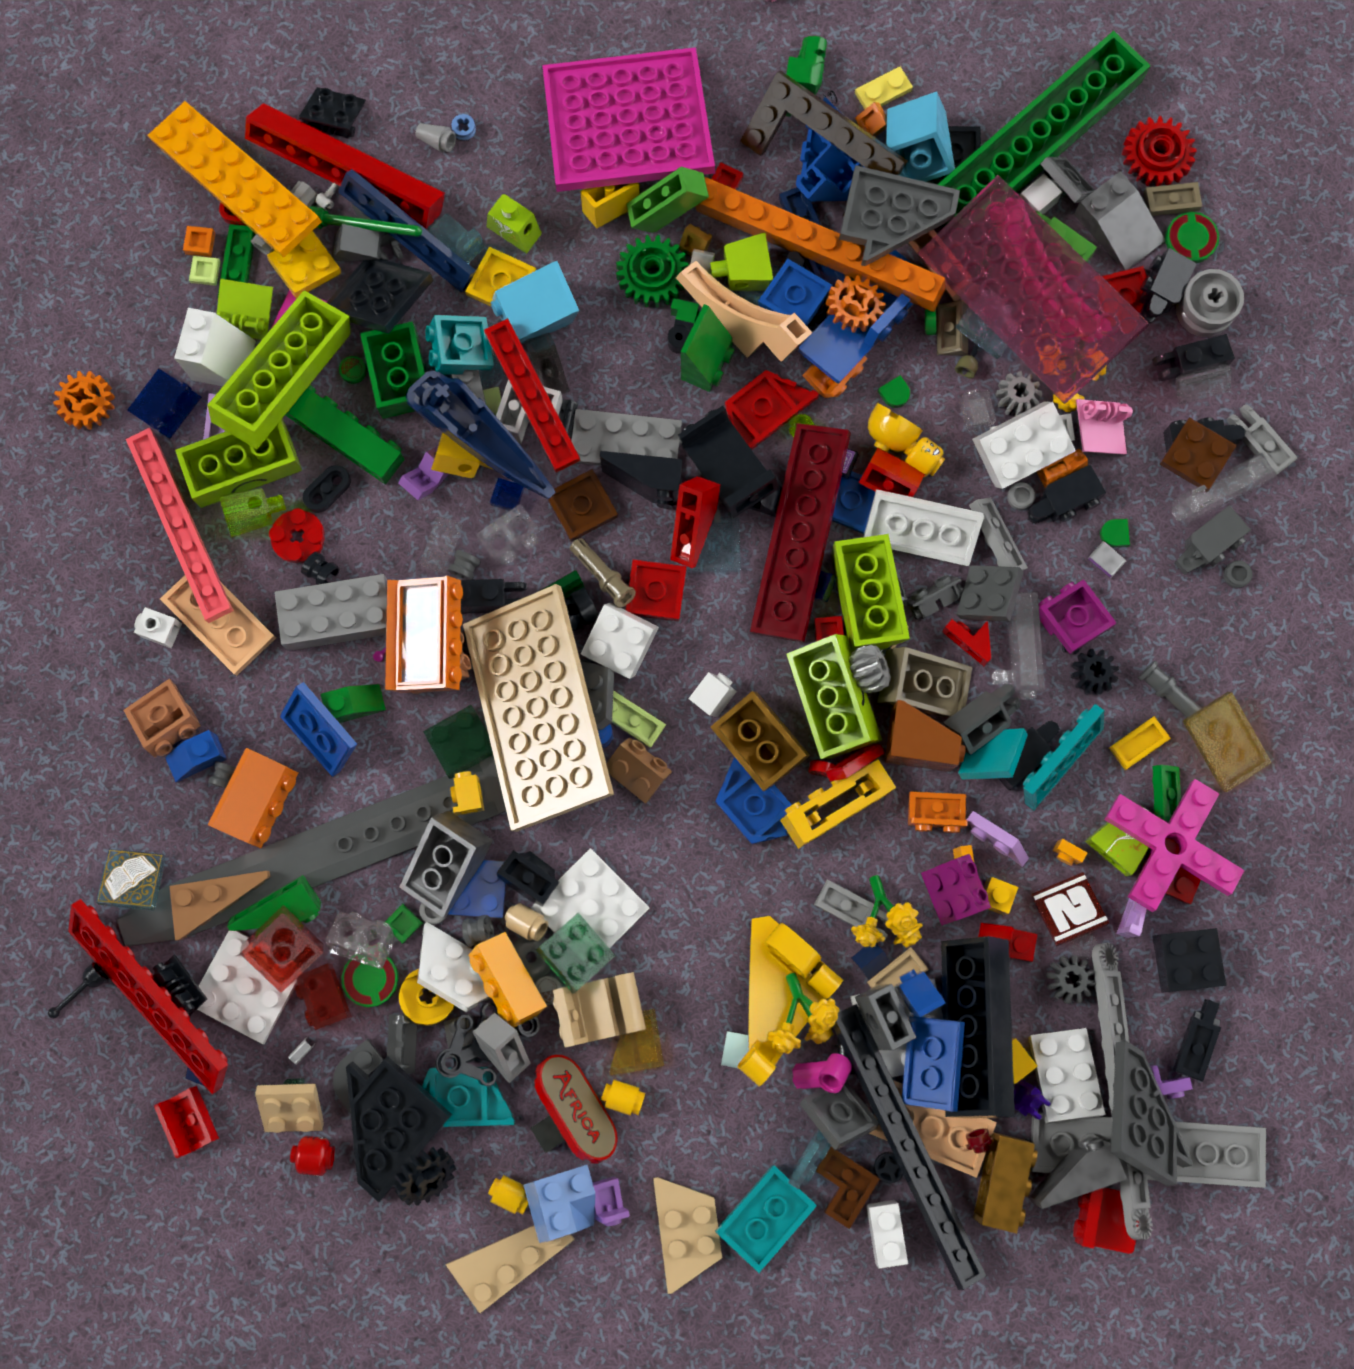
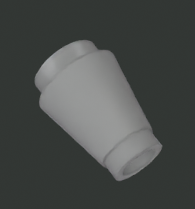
[415,123,456,153]

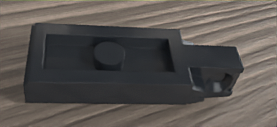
[1173,999,1221,1082]

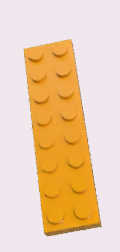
[148,101,322,258]

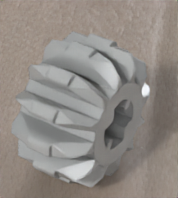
[995,371,1042,416]
[849,644,891,693]

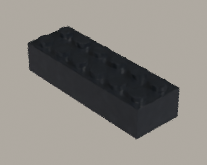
[941,936,1015,1118]

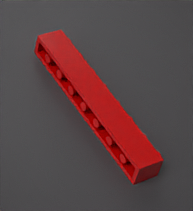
[245,103,445,229]

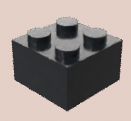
[1152,928,1227,993]

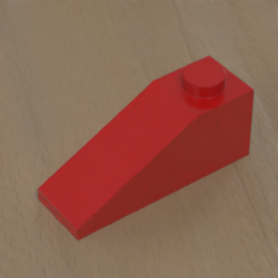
[670,476,720,568]

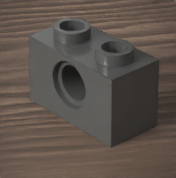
[855,984,916,1050]

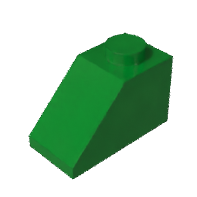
[321,684,386,723]

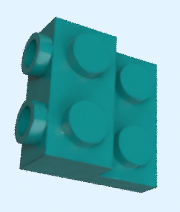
[425,315,494,375]

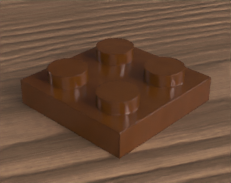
[1159,417,1237,493]
[547,469,618,542]

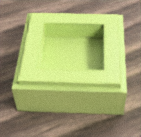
[189,256,221,286]

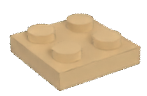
[255,1084,323,1133]

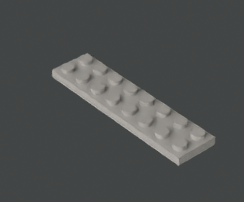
[1030,1112,1266,1188]

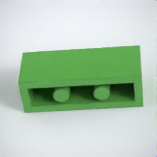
[626,166,709,233]

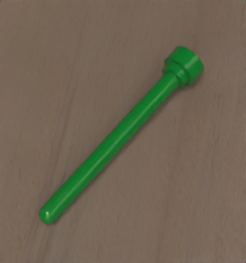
[309,206,422,237]

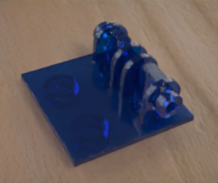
[127,369,202,439]

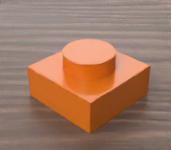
[855,102,887,137]
[183,226,216,257]

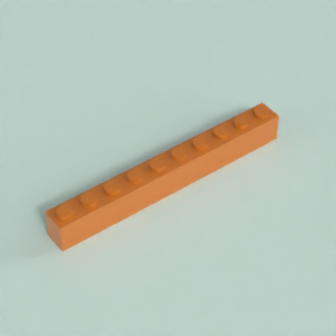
[695,177,946,312]

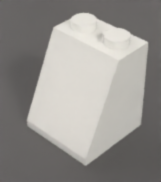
[174,308,256,387]

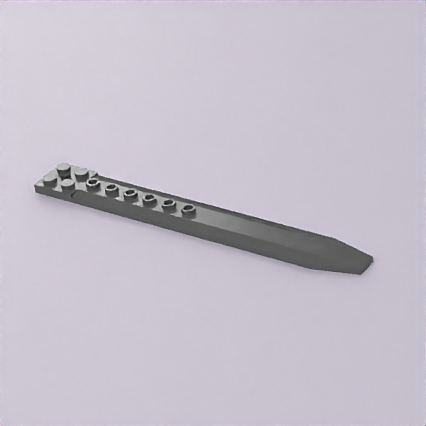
[117,756,506,946]

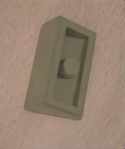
[937,300,968,356]

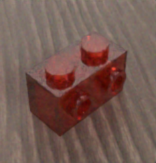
[294,963,352,1030]

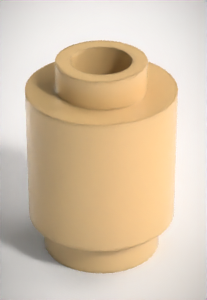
[505,903,548,941]

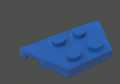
[715,757,792,845]

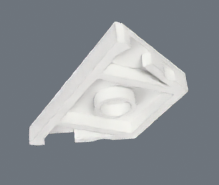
[417,922,491,1012]

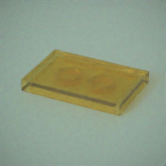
[1183,692,1272,792]

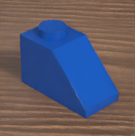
[165,730,227,782]
[895,969,945,1018]

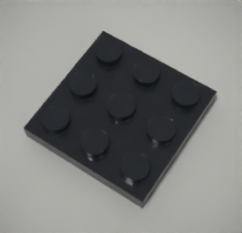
[326,259,434,334]

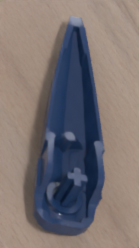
[406,371,555,499]

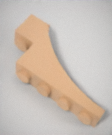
[676,261,812,362]

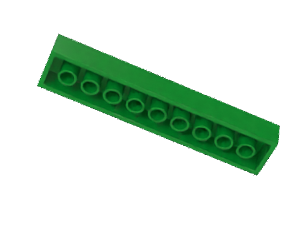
[937,31,1151,243]

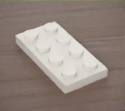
[864,489,984,566]

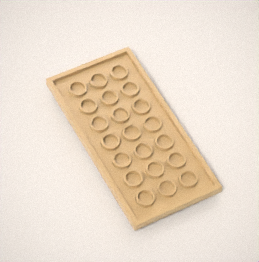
[463,584,614,832]

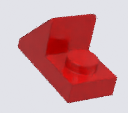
[942,619,991,667]
[978,923,1038,962]

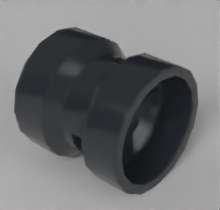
[301,551,340,585]

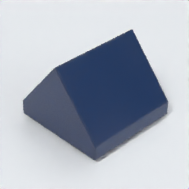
[851,944,891,980]

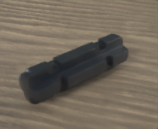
[559,400,578,438]

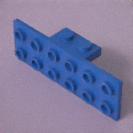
[798,250,914,383]

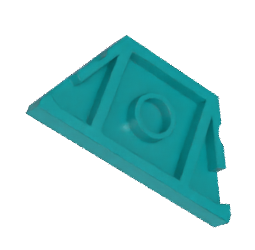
[422,1066,515,1127]

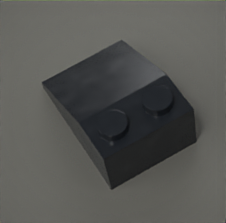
[600,451,682,509]

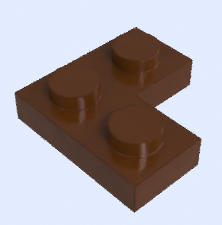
[815,1146,880,1229]

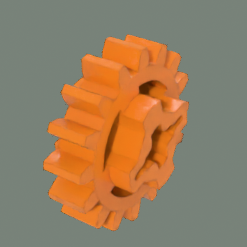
[826,275,886,333]
[53,371,115,430]

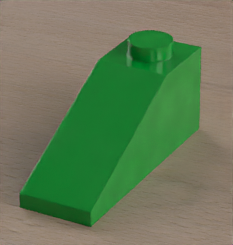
[227,875,321,931]

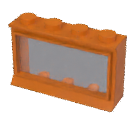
[385,576,463,693]

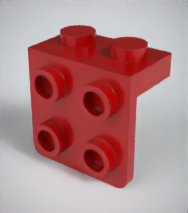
[1073,1187,1139,1254]

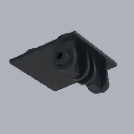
[299,87,366,139]
[153,954,207,1017]

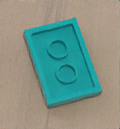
[715,1164,817,1273]

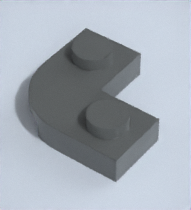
[333,1039,384,1112]

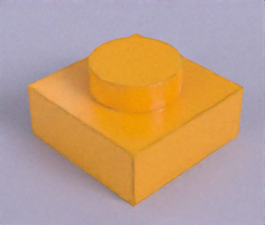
[1052,839,1087,866]

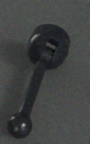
[48,962,109,1019]

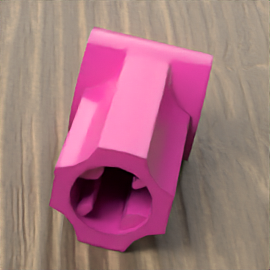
[792,1053,852,1093]

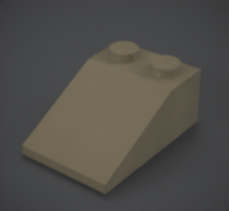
[877,647,972,718]

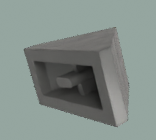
[332,224,382,261]

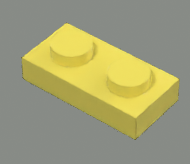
[855,67,913,109]

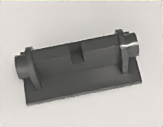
[906,575,963,619]
[387,1015,417,1073]

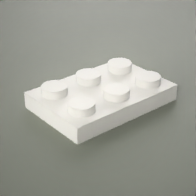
[1029,1028,1105,1124]

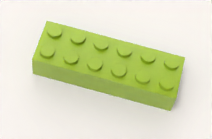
[207,290,351,449]

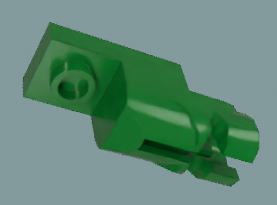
[786,36,827,117]

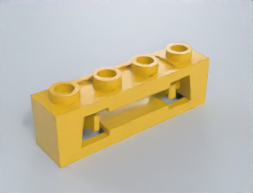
[780,759,896,849]

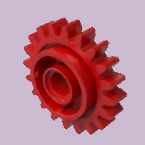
[1121,116,1197,187]

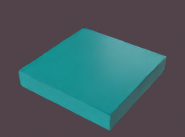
[958,728,1028,780]

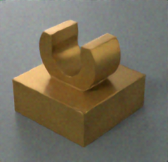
[679,224,712,257]

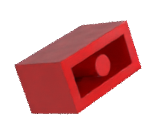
[859,448,925,497]

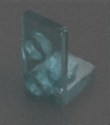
[429,213,484,264]

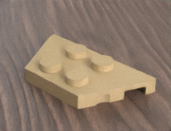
[653,1177,722,1294]

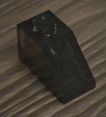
[524,333,570,395]

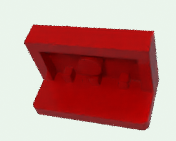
[154,1085,219,1159]

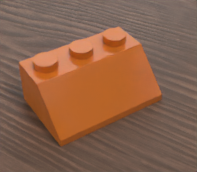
[208,748,298,848]

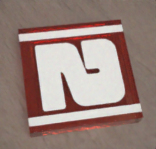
[1031,872,1109,947]

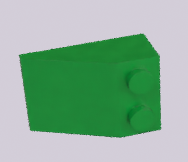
[681,304,735,392]

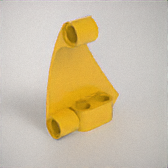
[737,916,843,1087]

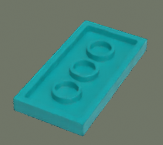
[1023,704,1104,811]

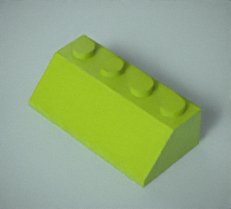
[831,534,910,652]

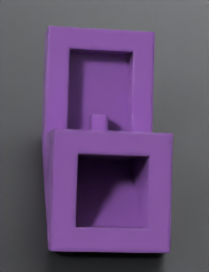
[398,446,449,500]

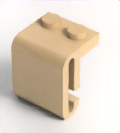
[553,972,646,1047]

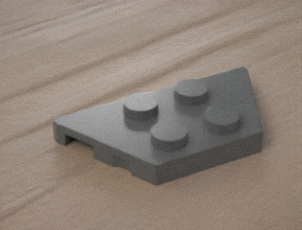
[580,660,614,731]

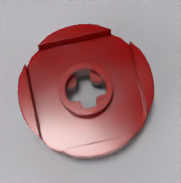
[269,508,325,563]

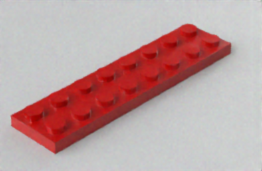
[68,899,228,1095]

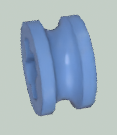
[451,114,476,140]

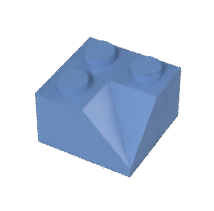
[523,1165,596,1243]

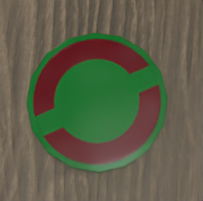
[1165,212,1219,263]
[341,950,399,1007]

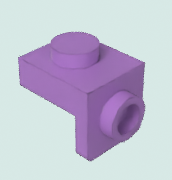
[1149,1065,1193,1099]
[593,1177,630,1226]

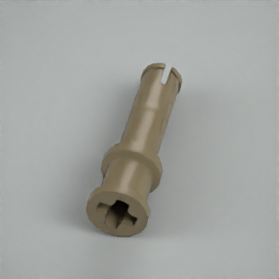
[570,538,636,608]

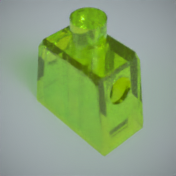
[219,488,286,538]

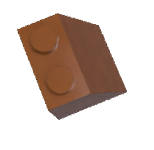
[885,700,965,772]

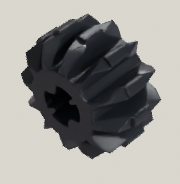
[1071,649,1119,696]

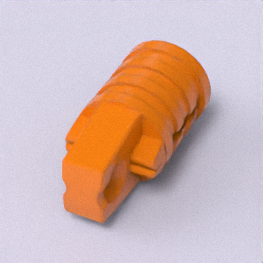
[1036,449,1088,488]

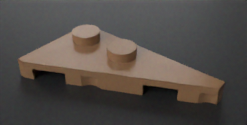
[170,871,271,941]

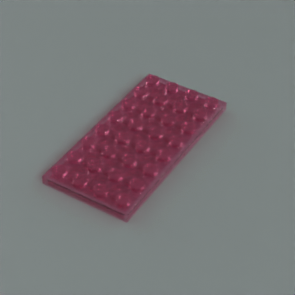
[917,175,1149,404]

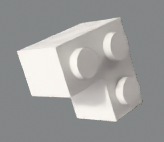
[496,380,563,444]

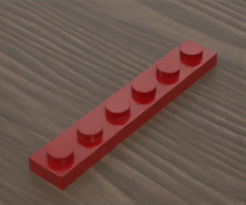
[484,318,580,473]

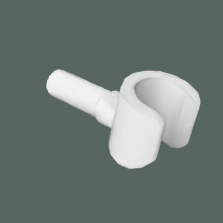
[316,183,339,211]

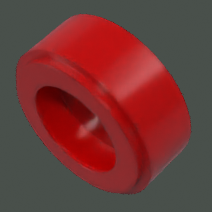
[808,760,835,778]

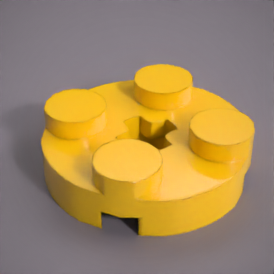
[399,969,454,1026]

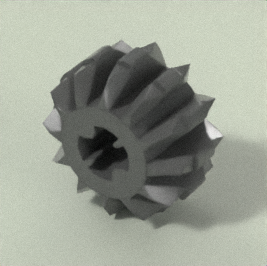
[1046,955,1096,1004]

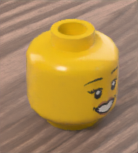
[903,437,945,477]

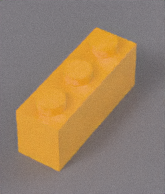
[468,932,547,1028]

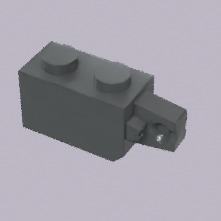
[1174,505,1251,575]

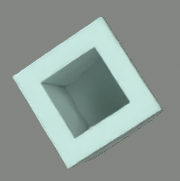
[721,1031,748,1068]

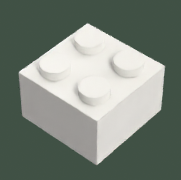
[581,603,659,679]

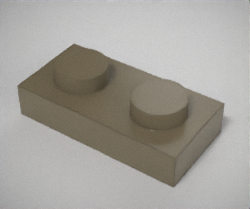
[1143,182,1202,216]

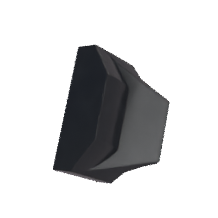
[496,850,559,907]

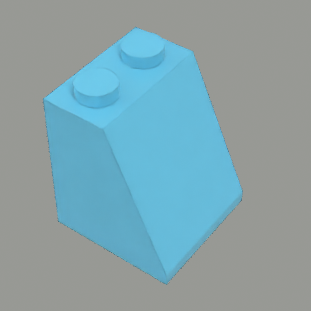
[886,91,955,182]
[491,261,579,344]

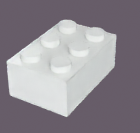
[972,402,1076,489]

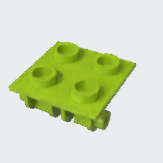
[217,279,273,340]

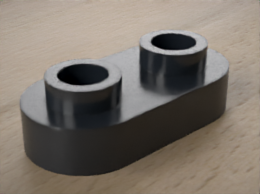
[303,465,351,513]

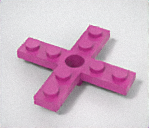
[1104,779,1245,912]

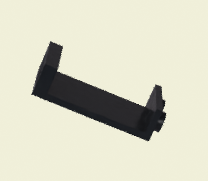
[678,406,779,518]

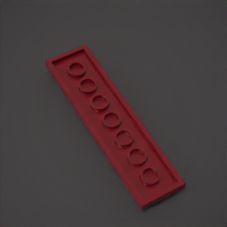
[750,423,851,643]

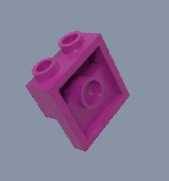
[1035,579,1117,654]
[921,854,991,926]

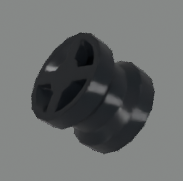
[874,1152,903,1183]

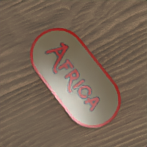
[534,1054,617,1164]

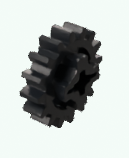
[393,1147,456,1206]

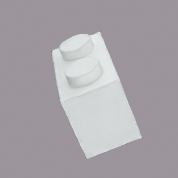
[866,1200,908,1268]

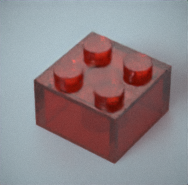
[239,905,324,993]

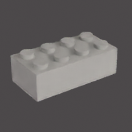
[275,574,388,651]

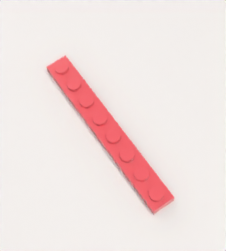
[126,428,233,623]

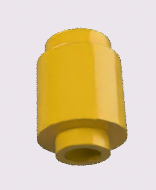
[601,1080,645,1116]
[488,1175,528,1215]

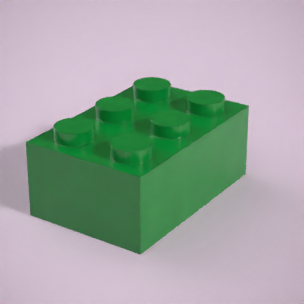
[360,321,426,419]

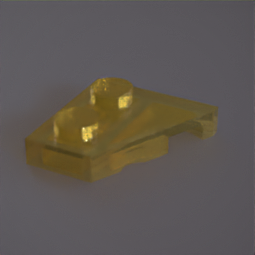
[609,1009,664,1076]

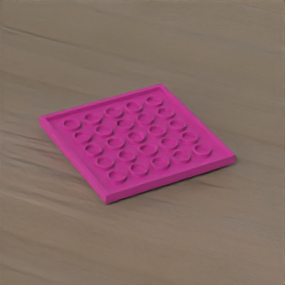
[542,47,715,192]

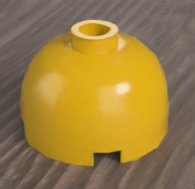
[868,403,923,452]

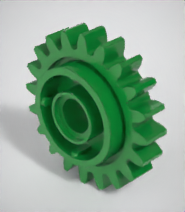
[616,235,689,308]

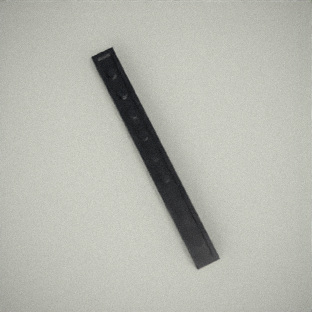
[833,1004,986,1290]

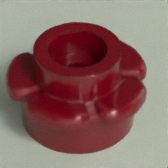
[966,1128,994,1153]

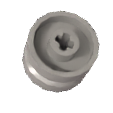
[1176,269,1244,337]

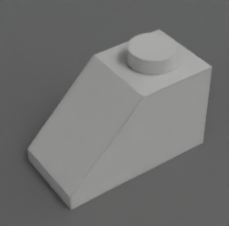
[473,1013,531,1083]

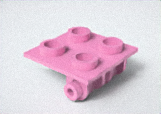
[1076,399,1133,455]

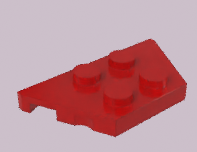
[725,370,819,450]

